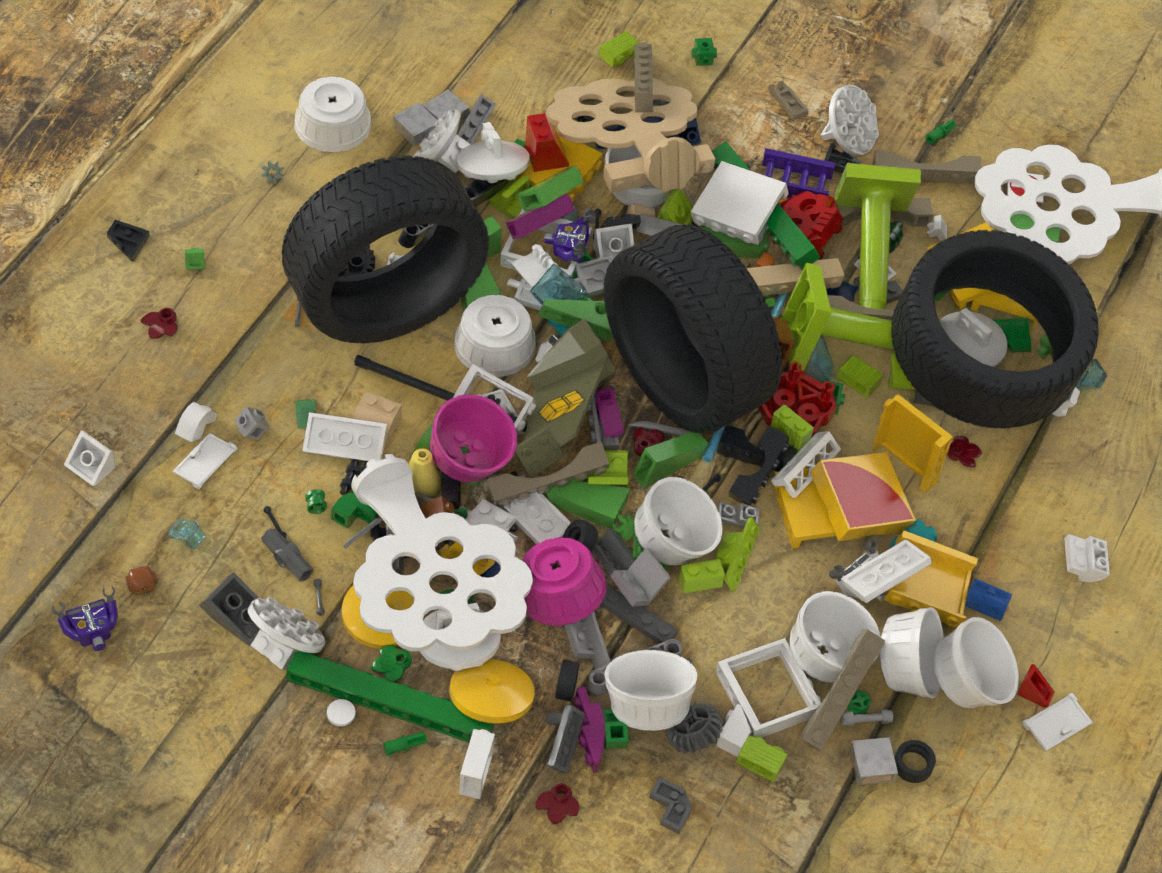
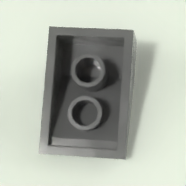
[199,572,260,646]

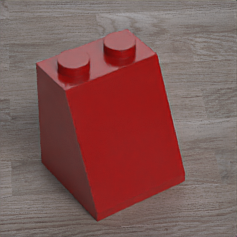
[525,113,569,172]

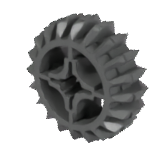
[666,702,723,754]

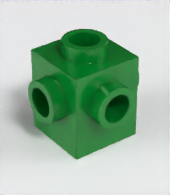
[691,38,717,66]

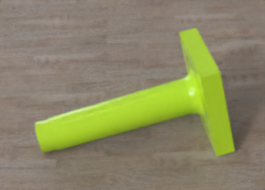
[835,163,921,309]
[781,263,894,371]

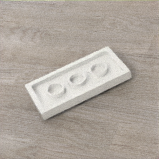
[302,412,388,462]
[492,474,571,544]
[841,539,932,603]

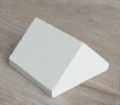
[593,224,634,260]
[64,431,115,486]

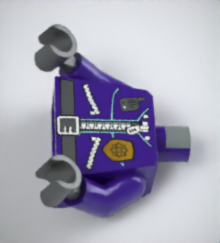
[544,209,596,263]
[51,586,118,651]

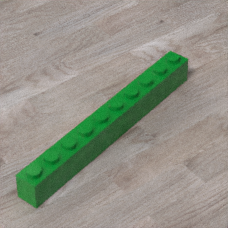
[712,141,820,271]
[286,650,495,743]

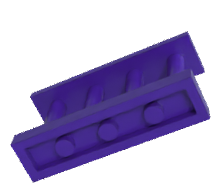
[762,148,835,198]

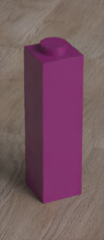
[505,194,574,239]

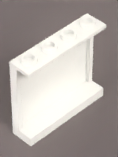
[691,161,789,245]

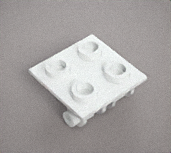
[511,244,563,288]

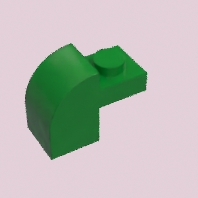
[331,493,379,528]
[602,709,629,749]

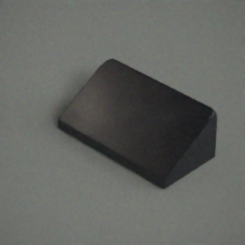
[442,472,461,509]

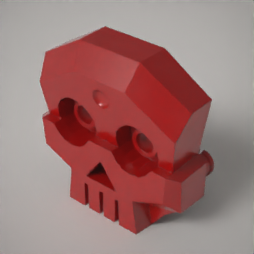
[770,191,843,260]
[758,362,837,437]

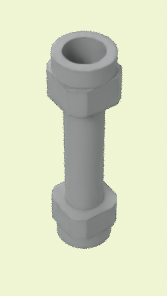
[841,709,893,727]

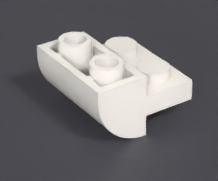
[1064,534,1110,582]

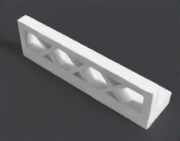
[771,431,841,498]

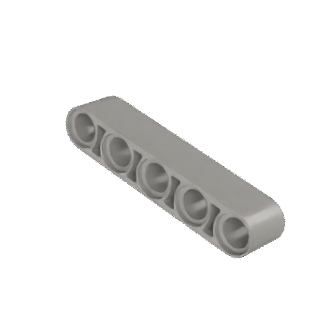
[588,639,683,696]

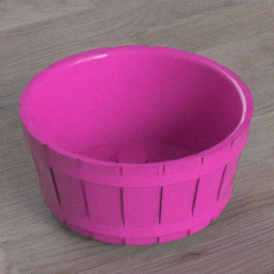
[430,394,517,482]
[522,537,607,626]

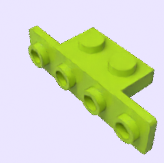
[714,518,759,591]

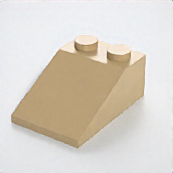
[352,391,402,448]

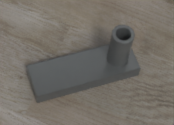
[546,705,585,774]

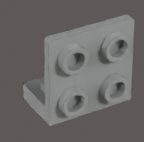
[610,548,670,607]

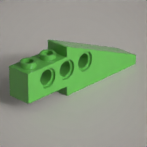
[538,299,613,342]

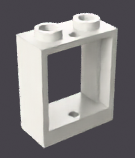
[459,729,495,799]

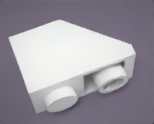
[716,704,751,757]

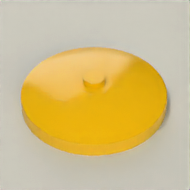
[342,586,425,649]
[449,659,535,723]

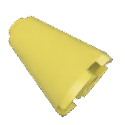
[408,449,441,498]

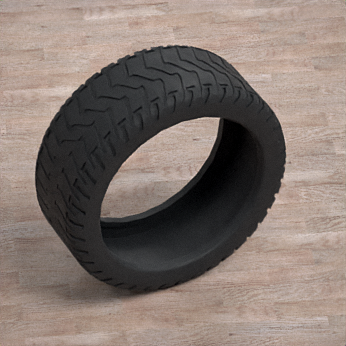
[282,155,489,344]
[603,225,783,433]
[891,230,1099,429]

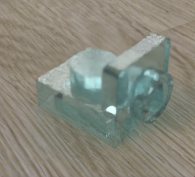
[168,518,205,549]

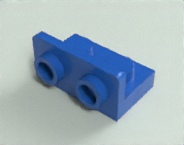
[965,578,1013,621]

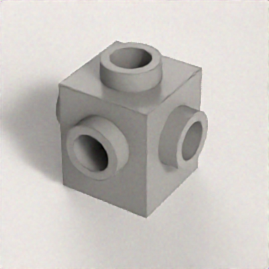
[235,407,270,440]

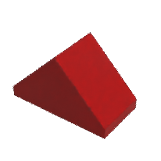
[1017,664,1055,708]

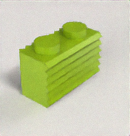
[599,31,639,68]
[836,355,883,398]
[771,404,814,450]
[679,559,725,593]
[736,735,788,782]

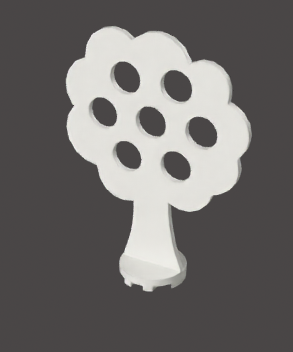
[974,145,1162,264]
[351,454,533,651]

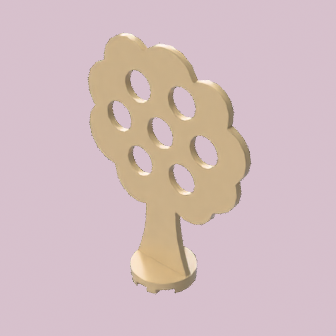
[546,78,700,192]

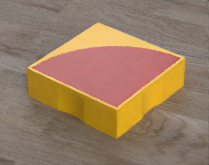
[810,452,916,542]

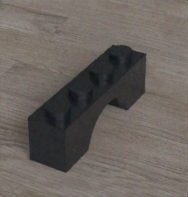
[717,425,800,472]
[729,426,790,506]

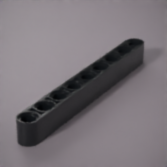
[398,179,509,248]

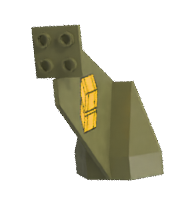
[515,319,616,478]

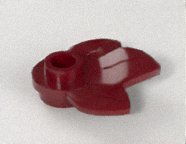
[140,308,178,339]
[633,427,664,457]
[947,436,982,468]
[535,783,579,824]

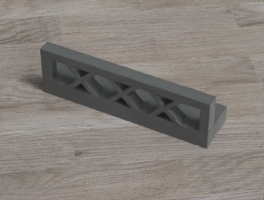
[593,529,636,575]

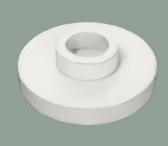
[327,699,356,726]

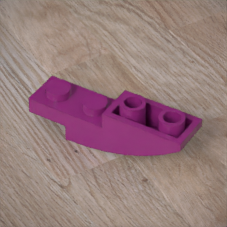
[594,386,624,438]
[573,686,605,773]

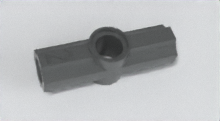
[261,528,313,582]

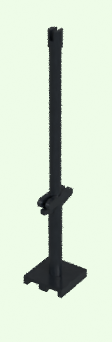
[354,355,563,466]

